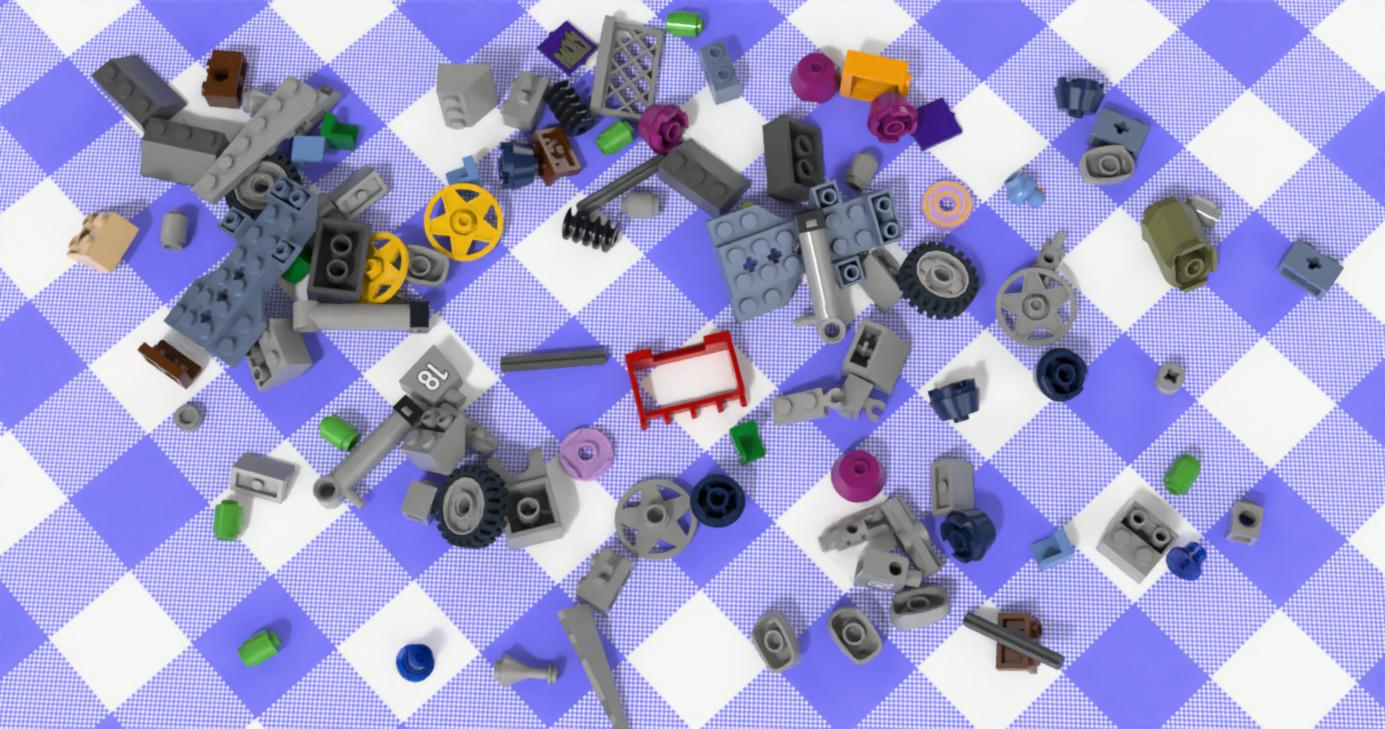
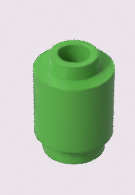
[666,11,704,38]
[594,120,634,157]
[319,414,361,452]
[1163,454,1201,496]
[213,500,243,541]
[237,628,282,668]

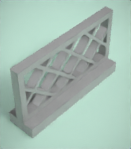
[589,15,664,122]

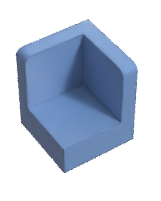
[291,136,329,171]
[445,155,483,195]
[1030,528,1075,572]

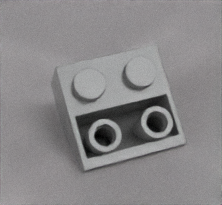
[245,318,313,392]
[841,318,911,395]
[399,407,465,476]
[1096,500,1180,585]

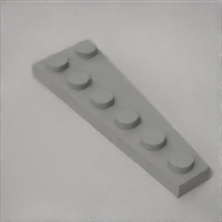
[192,75,331,205]

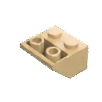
[66,211,139,273]

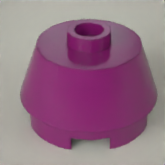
[790,53,841,104]
[867,92,918,143]
[638,104,689,153]
[831,450,885,503]

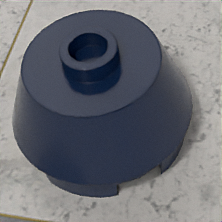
[1054,77,1105,118]
[498,139,538,191]
[1033,348,1087,402]
[927,377,980,423]
[690,474,745,528]
[940,508,996,564]

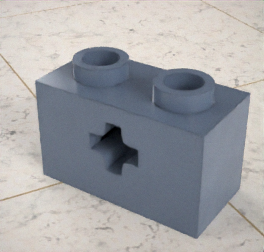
[699,40,740,105]
[1086,107,1151,162]
[1275,239,1344,301]

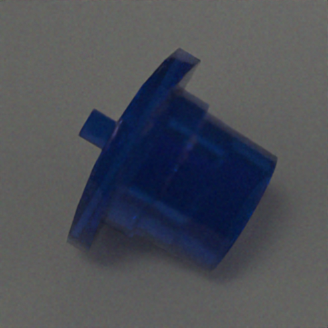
[1166,542,1207,581]
[395,644,435,683]

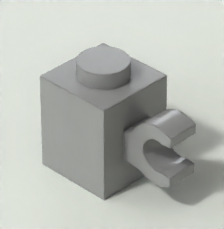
[835,373,886,423]

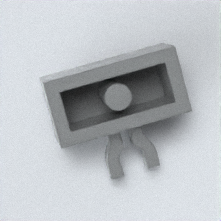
[500,70,551,134]
[575,547,634,617]

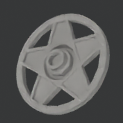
[995,267,1077,347]
[614,479,697,560]

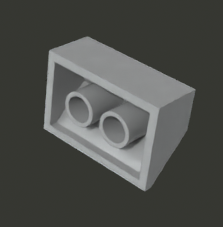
[436,63,498,130]

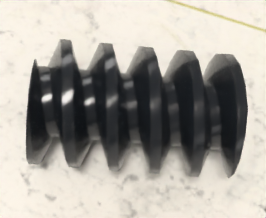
[544,80,596,137]
[562,207,621,253]

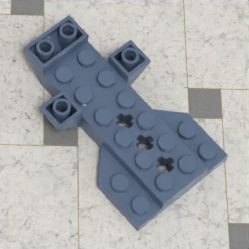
[163,174,318,369]
[704,179,905,323]

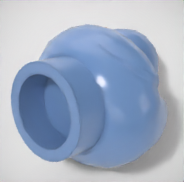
[1004,171,1044,207]

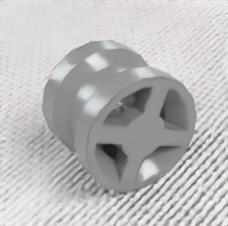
[1154,363,1185,396]

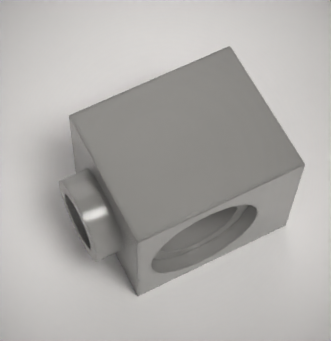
[400,479,440,526]
[1225,500,1264,546]

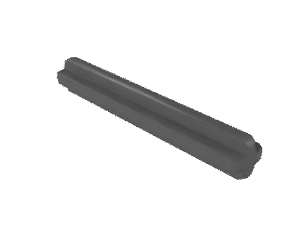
[576,154,665,216]
[500,349,606,372]
[962,612,1065,670]

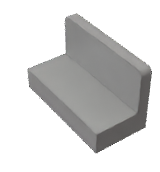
[326,165,389,221]
[858,250,904,313]
[230,452,295,504]
[930,457,974,518]

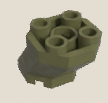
[1141,196,1218,293]

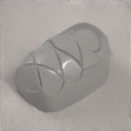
[1079,145,1136,185]
[393,244,449,288]
[889,585,950,632]
[826,606,882,665]
[750,610,802,673]

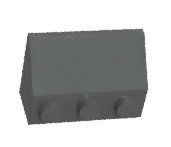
[91,55,187,133]
[762,115,825,203]
[140,117,229,187]
[658,140,752,218]
[307,217,372,304]

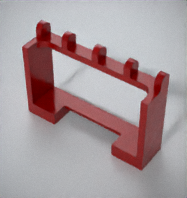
[624,330,747,431]

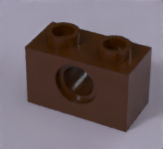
[201,49,248,109]

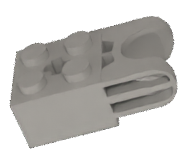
[487,447,563,551]

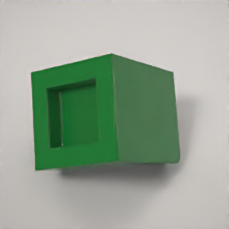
[320,113,359,151]
[281,244,313,285]
[729,419,766,466]

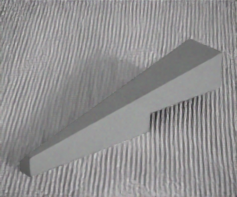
[556,603,629,729]

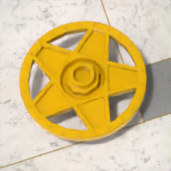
[424,183,503,262]
[351,232,409,304]

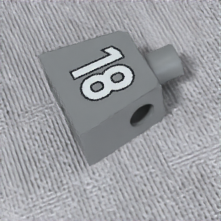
[399,344,467,409]
[853,547,922,593]

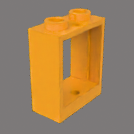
[840,49,912,102]

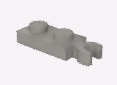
[772,388,846,427]

